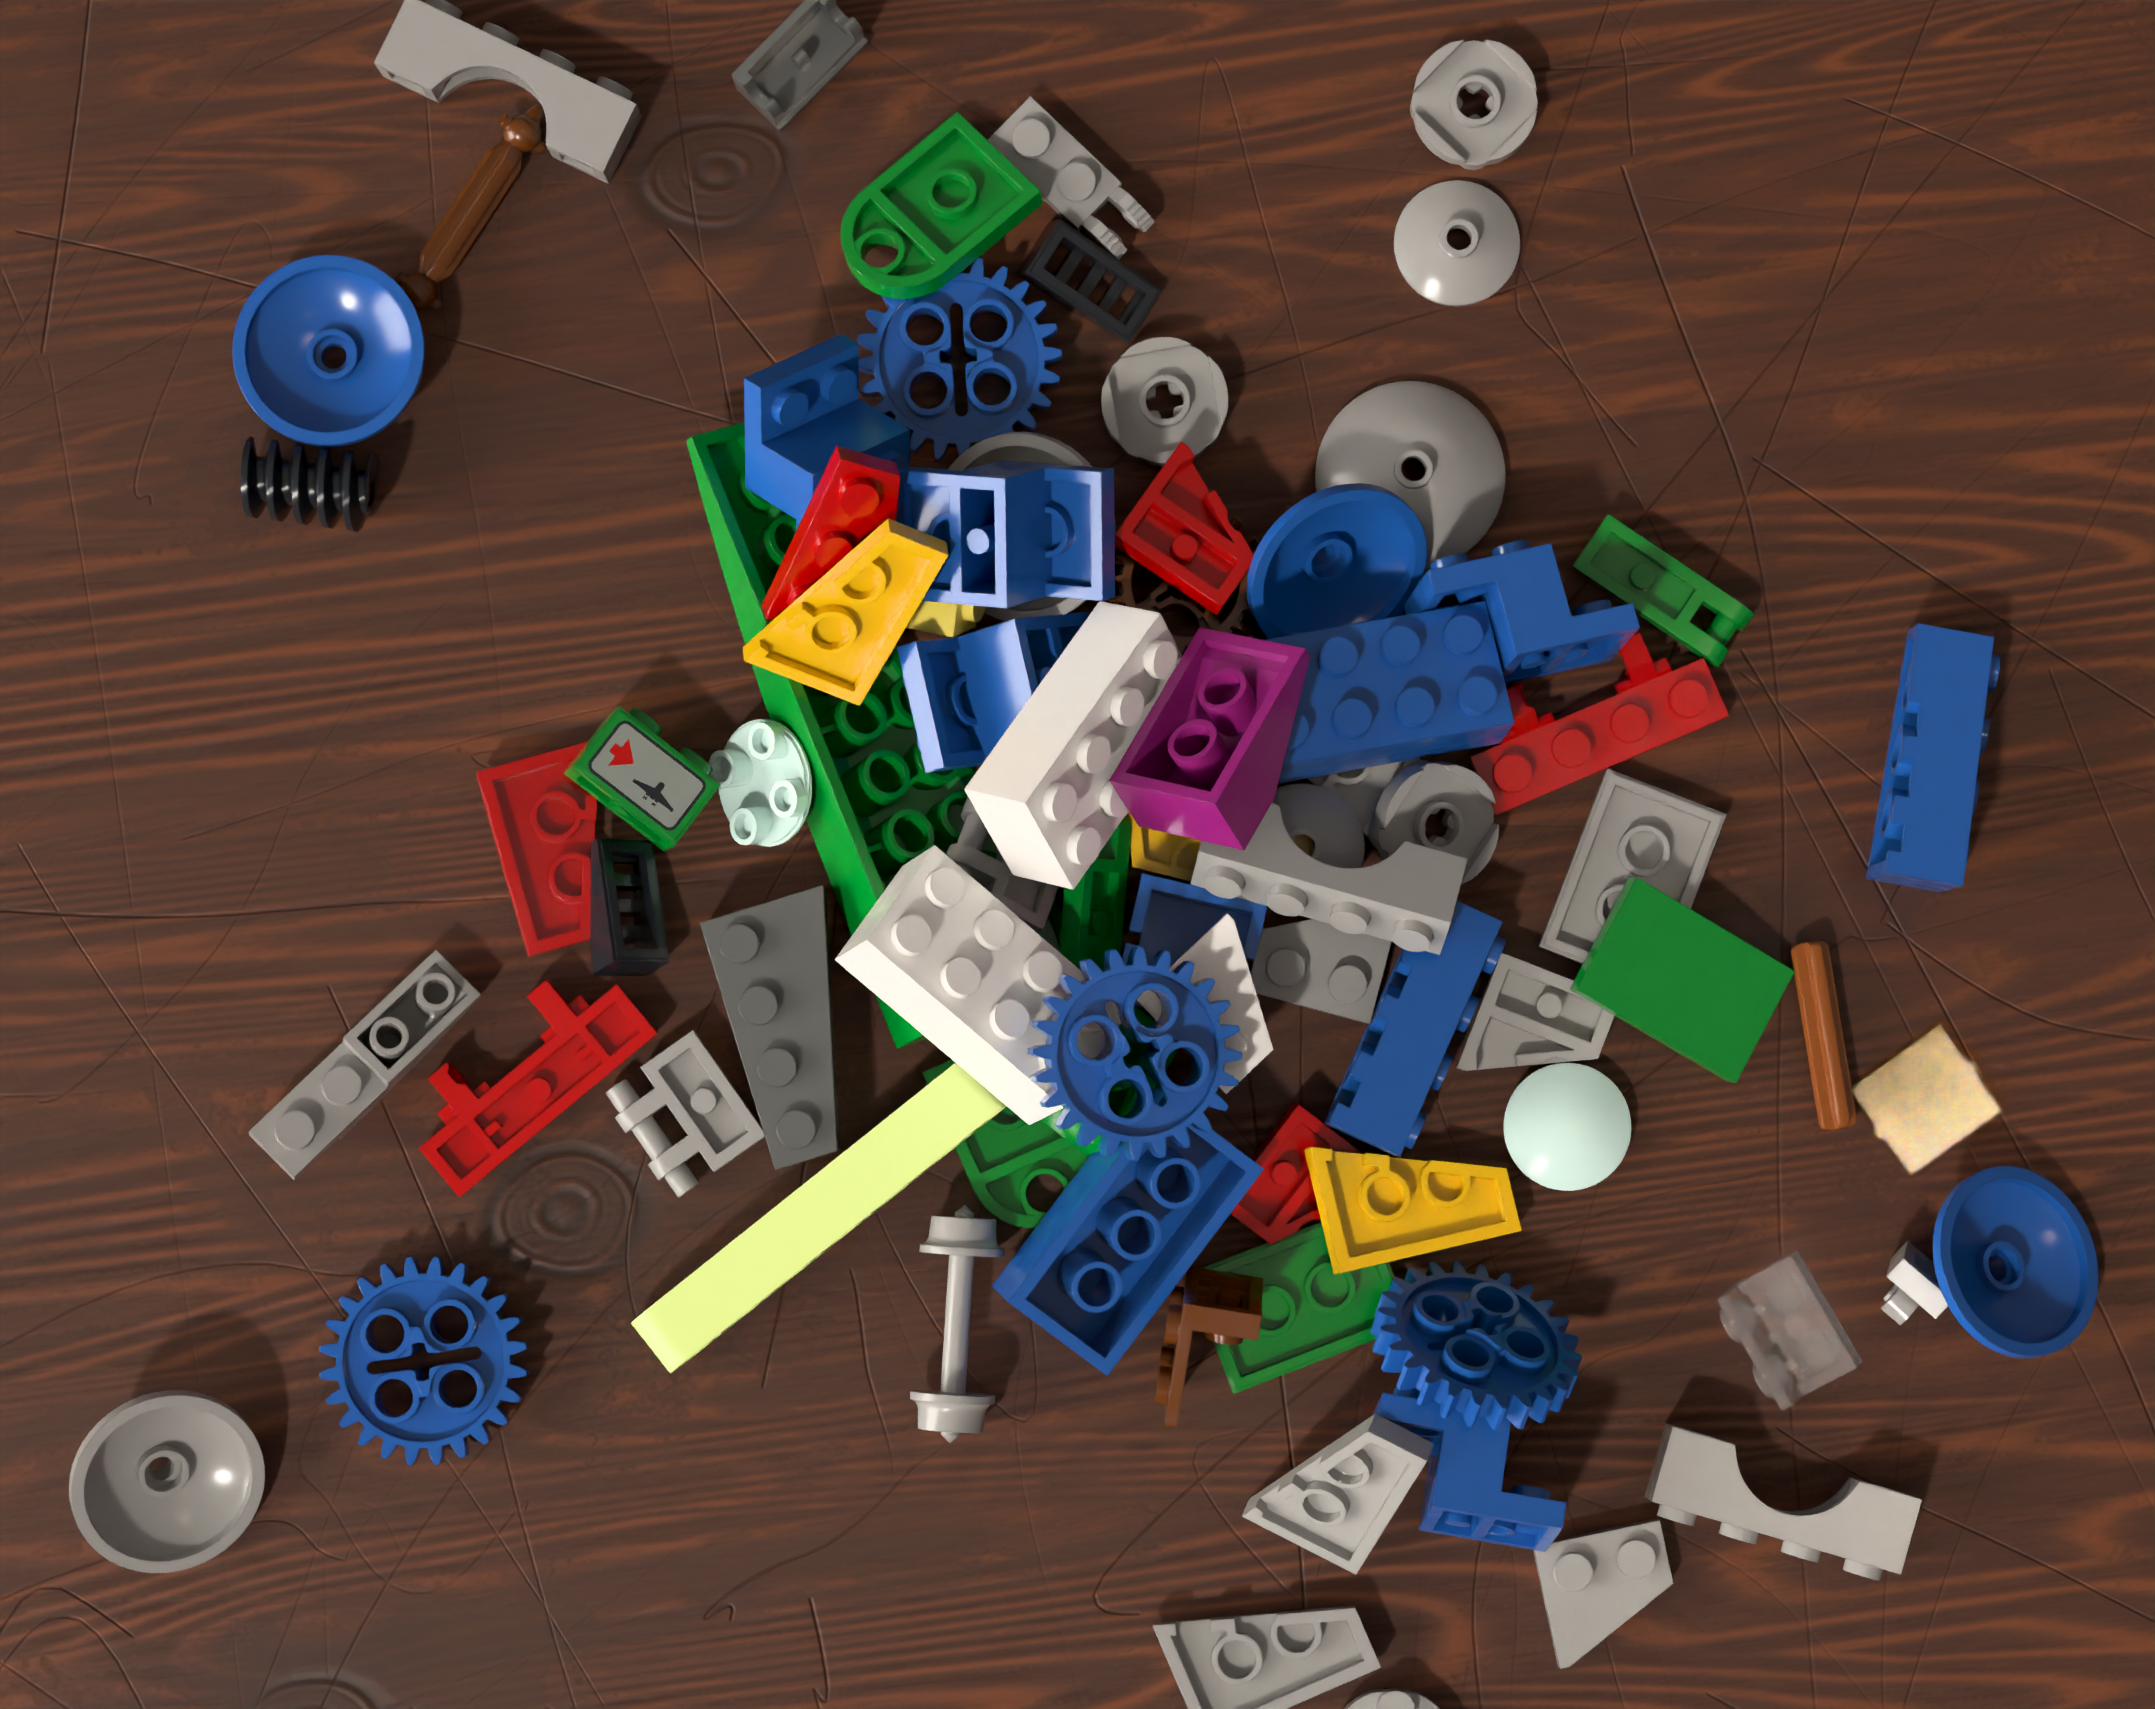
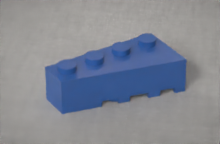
[1866,623,2000,892]
[1323,901,1506,1156]

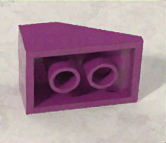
[1109,627,1310,850]

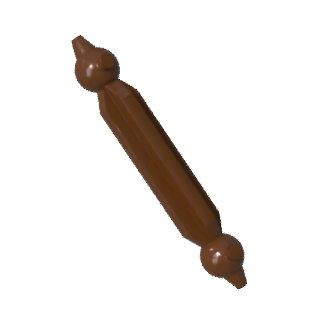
[394,104,546,311]

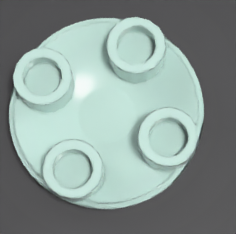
[709,719,812,847]
[1503,1063,1631,1191]

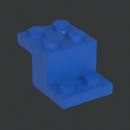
[744,334,910,530]
[896,460,1115,608]
[1404,540,1640,684]
[897,611,1092,773]
[1372,1388,1566,1552]

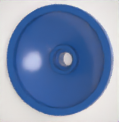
[232,255,426,447]
[1246,483,1427,639]
[1933,1166,2099,1359]

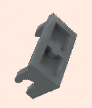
[731,0,869,132]

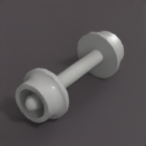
[910,1205,1004,1443]

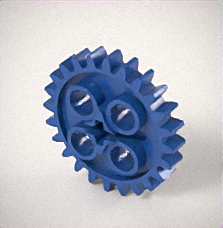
[857,258,1062,463]
[1028,947,1242,1161]
[319,1256,530,1465]
[1370,1261,1582,1431]

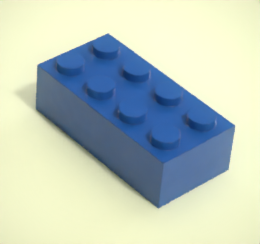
[1266,601,1514,784]
[992,1087,1264,1376]

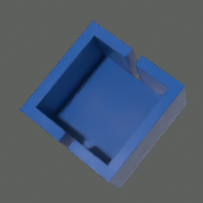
[1122,873,1267,1009]

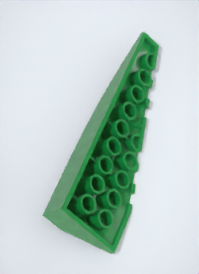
[686,422,1062,1049]

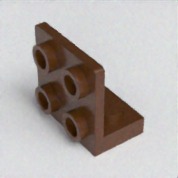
[1154,1267,1263,1428]

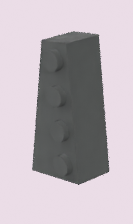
[700,885,841,1170]

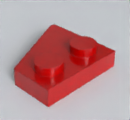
[1115,441,1254,615]
[1231,1102,1362,1245]

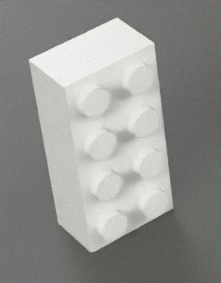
[964,601,1182,890]
[835,845,1121,1125]

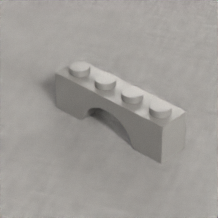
[374,0,642,184]
[1191,803,1468,955]
[1644,1423,1922,1581]

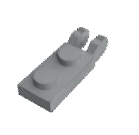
[988,96,1154,260]

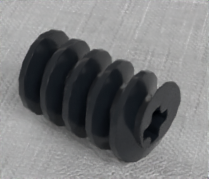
[239,436,379,532]

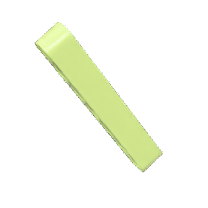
[631,1063,1007,1374]

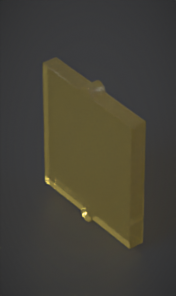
[1852,1025,2002,1175]

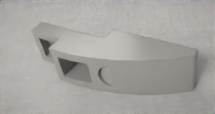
[249,950,481,1180]

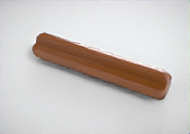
[1791,941,1857,1130]

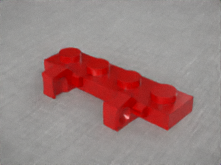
[1468,633,1729,817]
[418,979,659,1198]

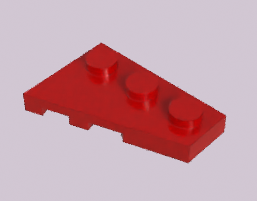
[762,445,900,620]
[476,741,597,958]

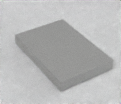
[1538,768,1727,965]

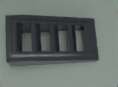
[1016,219,1163,344]
[590,839,669,976]

